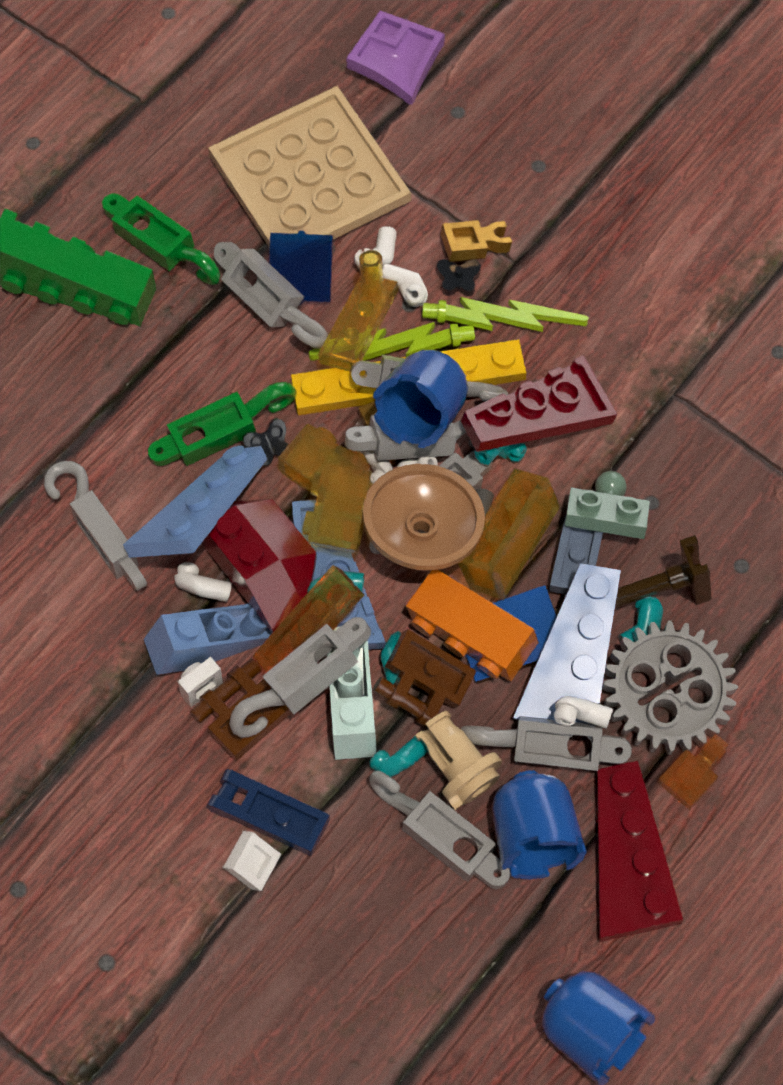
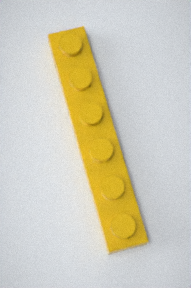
[291,339,526,415]

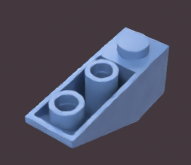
[144,604,281,675]

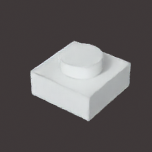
[178,657,223,708]
[223,831,281,891]

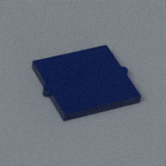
[269,230,334,305]

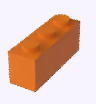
[406,569,539,682]

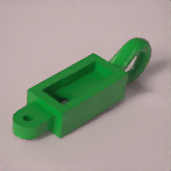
[102,193,220,285]
[148,382,297,467]

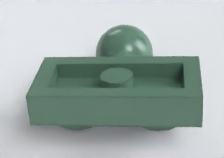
[565,471,650,539]

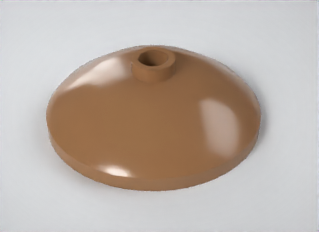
[362,464,485,570]

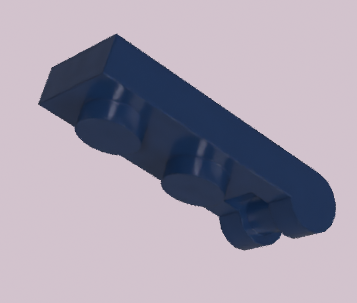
[206,769,330,857]

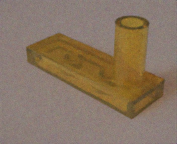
[318,250,398,372]

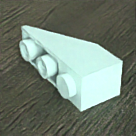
[327,627,376,760]

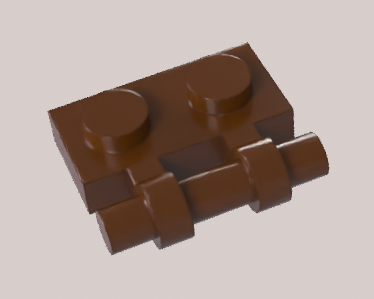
[373,629,476,728]
[189,658,292,761]

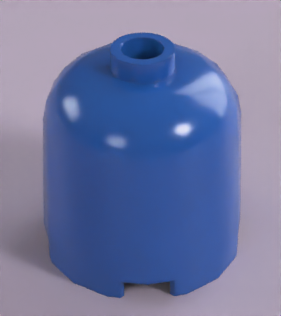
[373,350,468,448]
[492,770,586,879]
[542,971,655,1085]

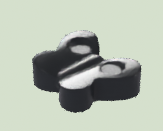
[437,259,481,296]
[242,418,291,466]

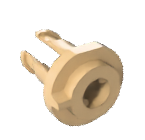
[415,711,502,811]

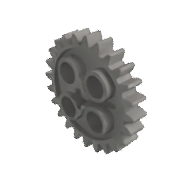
[602,620,738,755]

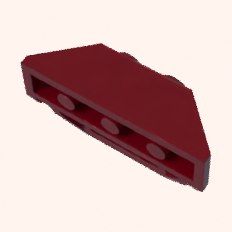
[201,499,317,634]

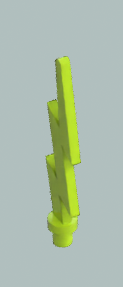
[422,297,588,332]
[309,322,475,362]

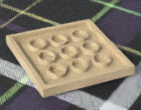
[208,86,411,265]

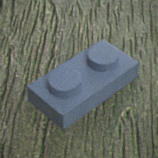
[549,515,603,595]

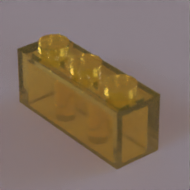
[458,468,560,600]

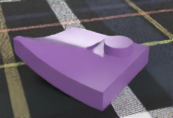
[347,11,445,105]

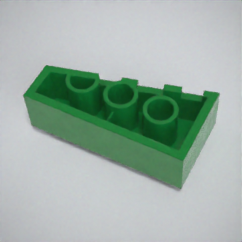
[0,208,156,326]

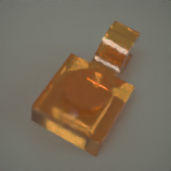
[658,734,729,810]

